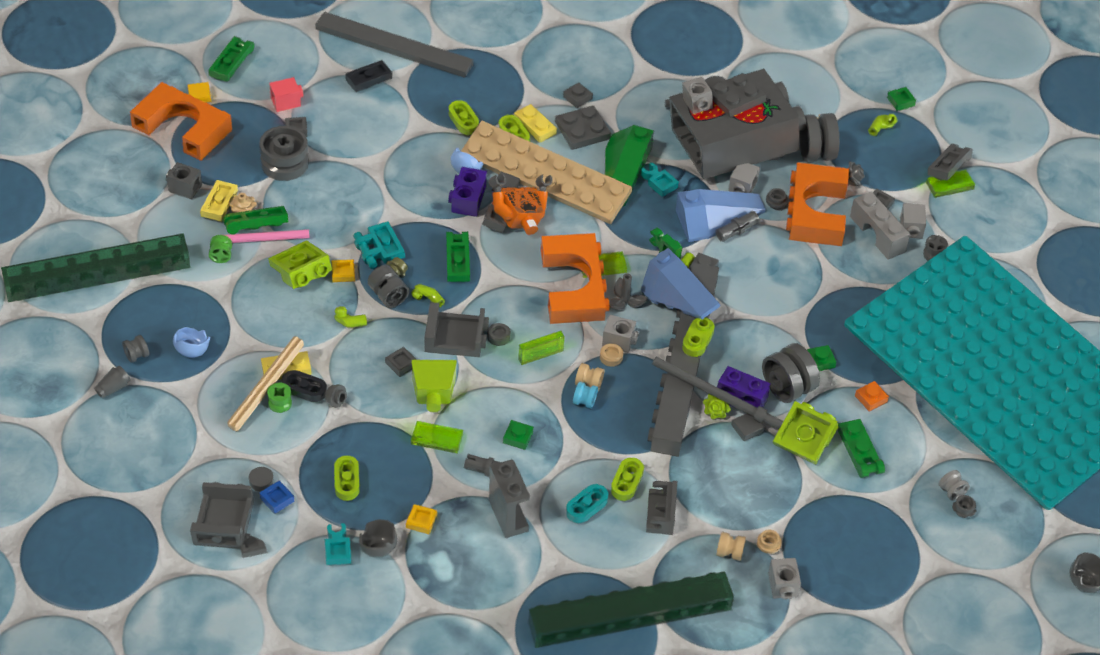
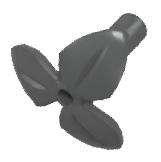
[609,274,647,310]

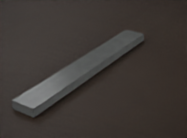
[315,12,474,78]

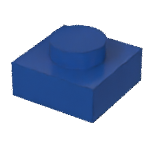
[259,480,294,514]

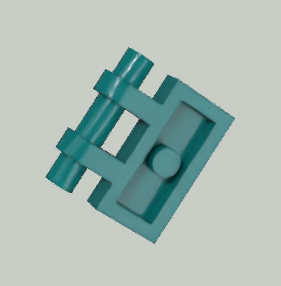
[353,221,405,269]

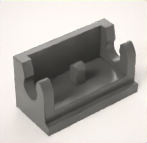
[646,481,677,535]

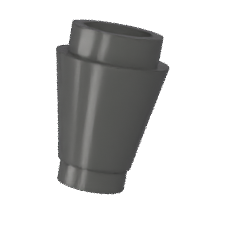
[94,365,131,399]

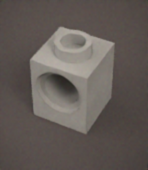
[682,77,713,114]
[728,163,760,193]
[900,203,926,239]
[602,315,639,353]
[768,558,801,599]

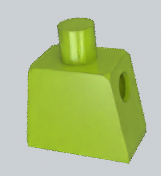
[412,360,457,412]

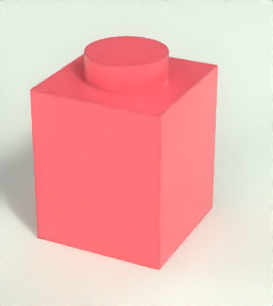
[269,77,303,112]

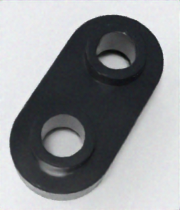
[282,370,327,402]

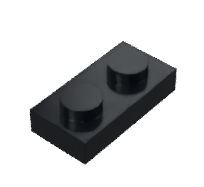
[345,60,392,92]

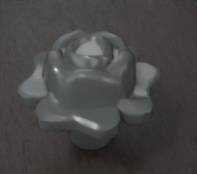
[848,161,865,186]

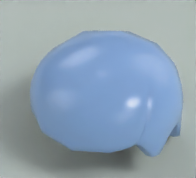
[451,148,483,173]
[173,327,210,358]

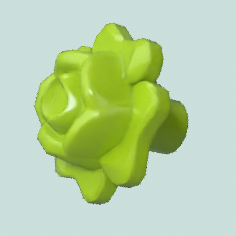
[703,394,731,419]

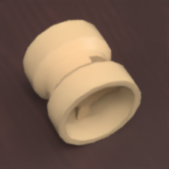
[575,363,605,391]
[716,532,746,561]

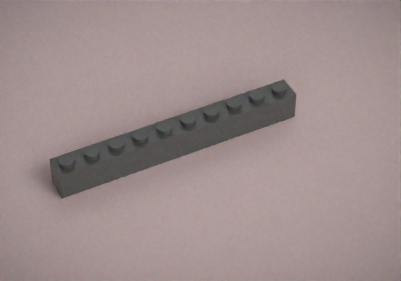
[648,263,719,457]

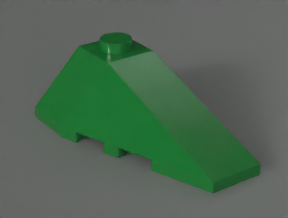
[605,125,654,206]

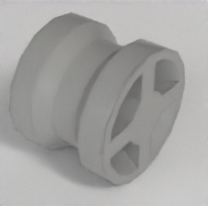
[939,470,970,501]

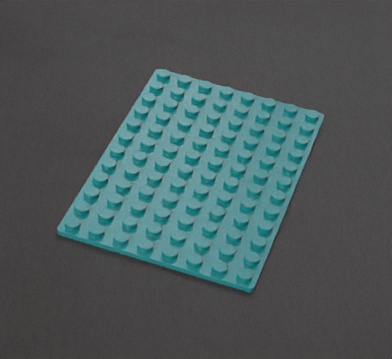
[844,236,1100,510]

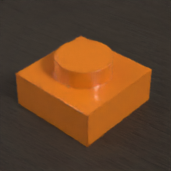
[855,381,889,412]

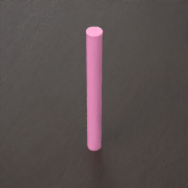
[225,229,310,243]

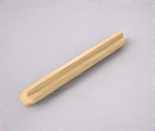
[228,336,304,431]

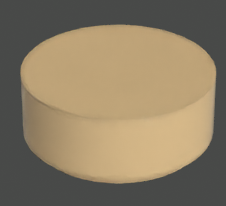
[600,344,623,367]

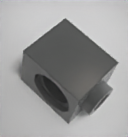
[166,162,202,200]

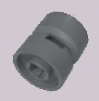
[368,265,409,308]

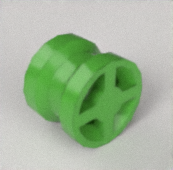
[209,235,233,263]
[267,383,292,413]

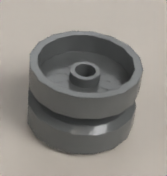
[799,113,839,162]
[259,126,309,181]
[762,343,820,403]

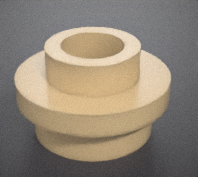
[757,530,782,554]

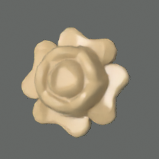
[229,192,257,212]

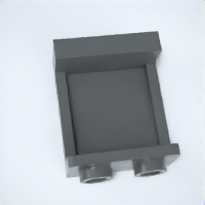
[424,302,489,357]
[489,459,530,538]
[190,482,254,549]

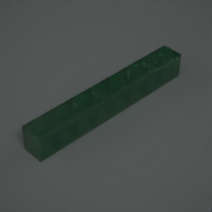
[1,233,191,302]
[528,571,734,648]

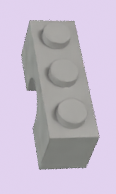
[850,191,910,260]

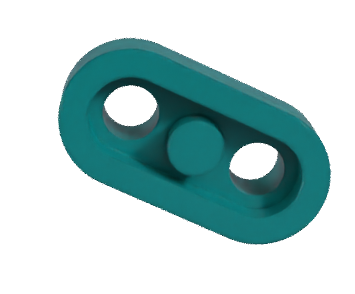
[566,484,608,523]

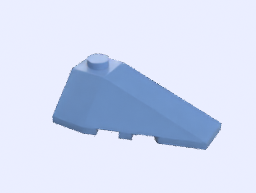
[676,189,766,242]
[640,248,721,319]

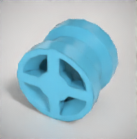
[573,381,598,409]

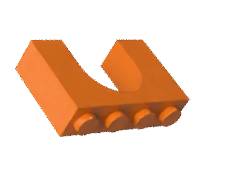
[130,82,232,161]
[786,162,849,246]
[540,233,609,324]

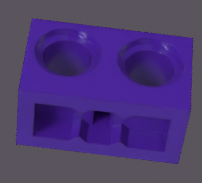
[448,167,487,217]
[717,366,771,409]

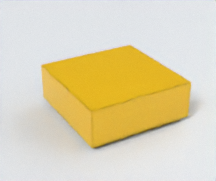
[187,82,211,102]
[331,259,355,283]
[406,504,437,534]

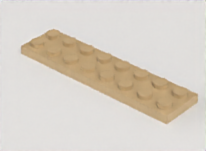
[461,121,632,224]

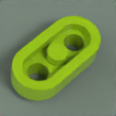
[449,100,479,135]
[499,115,530,142]
[682,317,715,357]
[334,455,360,501]
[611,457,644,501]

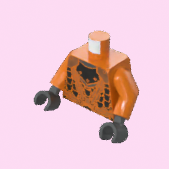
[489,174,553,235]

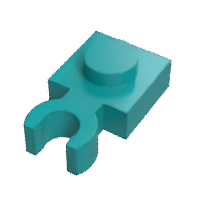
[641,162,679,197]
[325,523,351,565]

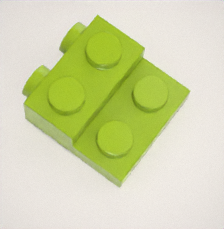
[268,240,332,289]
[773,401,838,465]

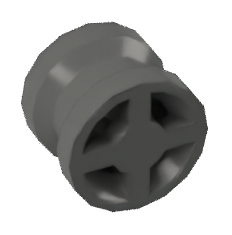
[923,235,948,261]
[122,335,149,363]

